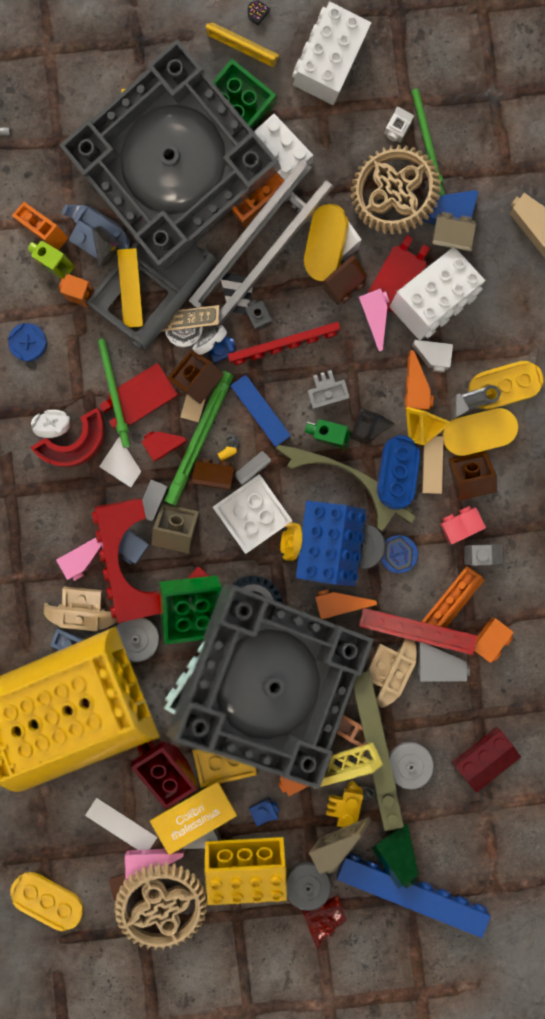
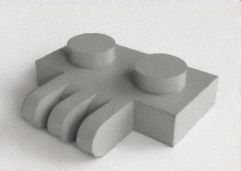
[307,370,350,409]

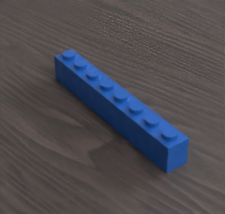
[336,853,491,938]

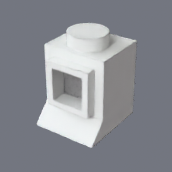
[384,106,414,143]

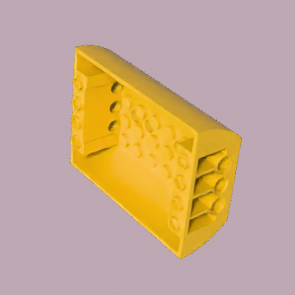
[0,626,160,792]

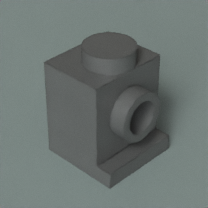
[245,300,272,332]

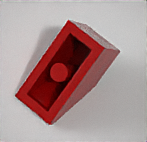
[141,431,187,462]

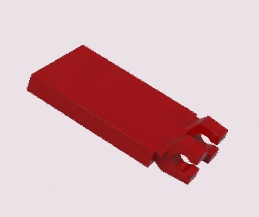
[368,235,430,315]
[99,363,178,429]

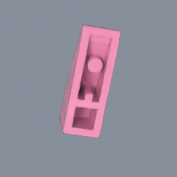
[359,288,389,351]
[56,538,102,581]
[125,849,185,879]

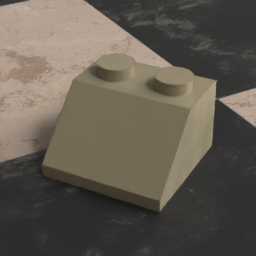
[432,212,476,251]
[151,503,199,554]

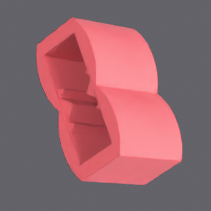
[439,506,486,545]

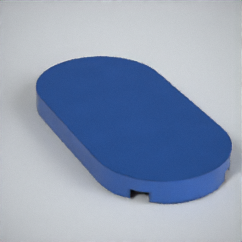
[377,435,420,510]

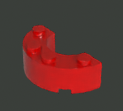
[30,408,106,467]

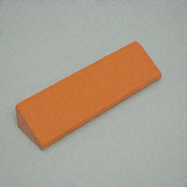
[421,566,484,628]

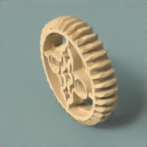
[351,144,441,235]
[115,862,207,951]

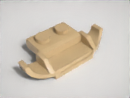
[44,586,117,631]
[367,638,417,708]

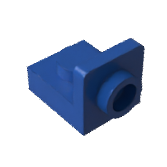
[209,335,236,364]
[249,797,280,826]

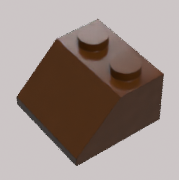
[323,254,367,305]
[167,349,224,404]
[449,451,497,500]
[191,459,235,490]

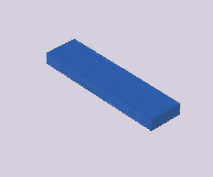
[231,375,291,448]

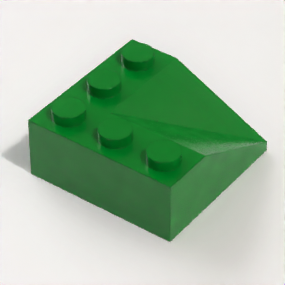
[212,59,276,129]
[159,575,221,644]

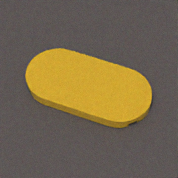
[304,204,349,281]
[468,361,544,410]
[442,408,518,456]
[10,872,84,931]

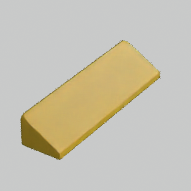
[206,23,279,68]
[117,248,143,327]

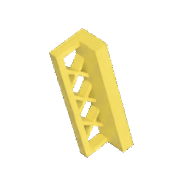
[314,743,383,789]

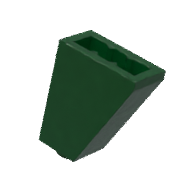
[371,824,418,889]

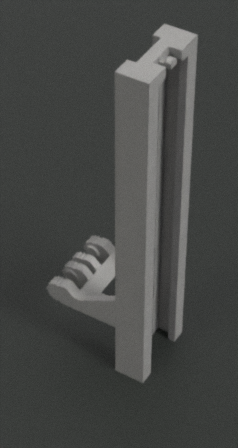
[189,159,334,326]

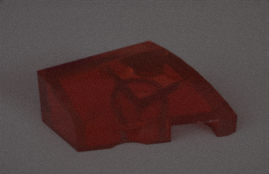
[302,896,347,949]

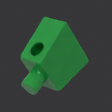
[305,419,351,450]

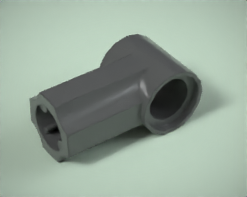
[461,385,501,409]

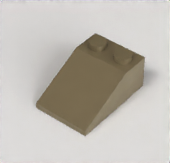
[309,817,371,874]

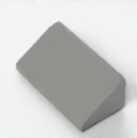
[450,393,469,421]
[234,451,271,485]
[143,480,169,522]

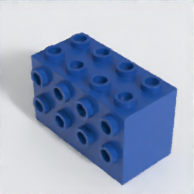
[296,501,366,586]

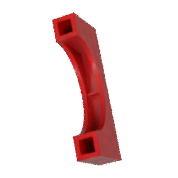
[91,498,161,623]

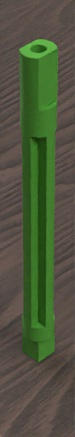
[164,371,234,506]

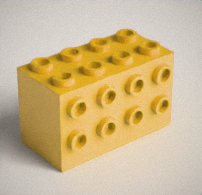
[205,837,287,905]

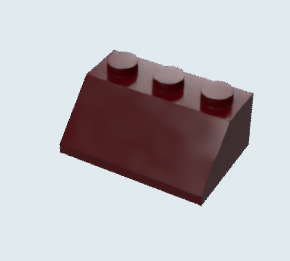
[452,727,521,793]

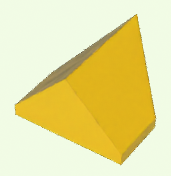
[406,407,452,446]

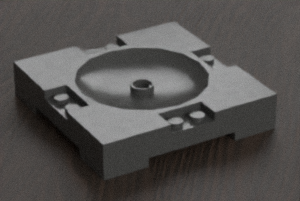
[59,39,281,270]
[167,582,374,790]

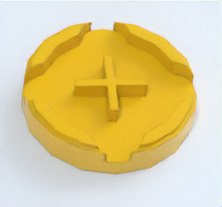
[280,522,302,561]

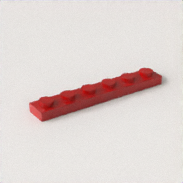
[228,322,340,366]
[359,608,478,655]

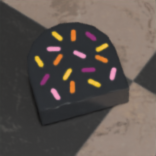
[247,1,270,25]

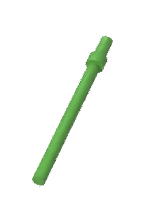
[411,88,445,196]
[98,339,130,448]

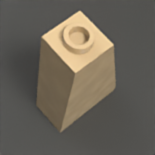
[509,193,545,258]

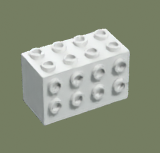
[292,1,371,105]
[390,248,485,341]

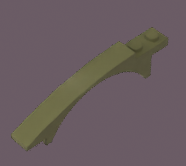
[276,445,416,531]
[353,670,404,831]

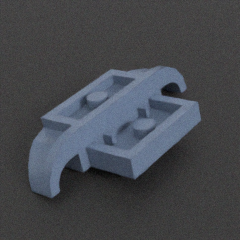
[61,205,130,261]

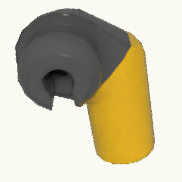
[217,434,239,461]
[347,780,376,800]

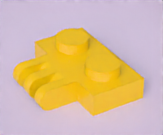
[326,788,363,827]

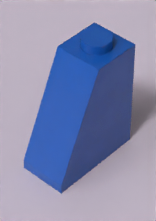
[422,190,478,225]

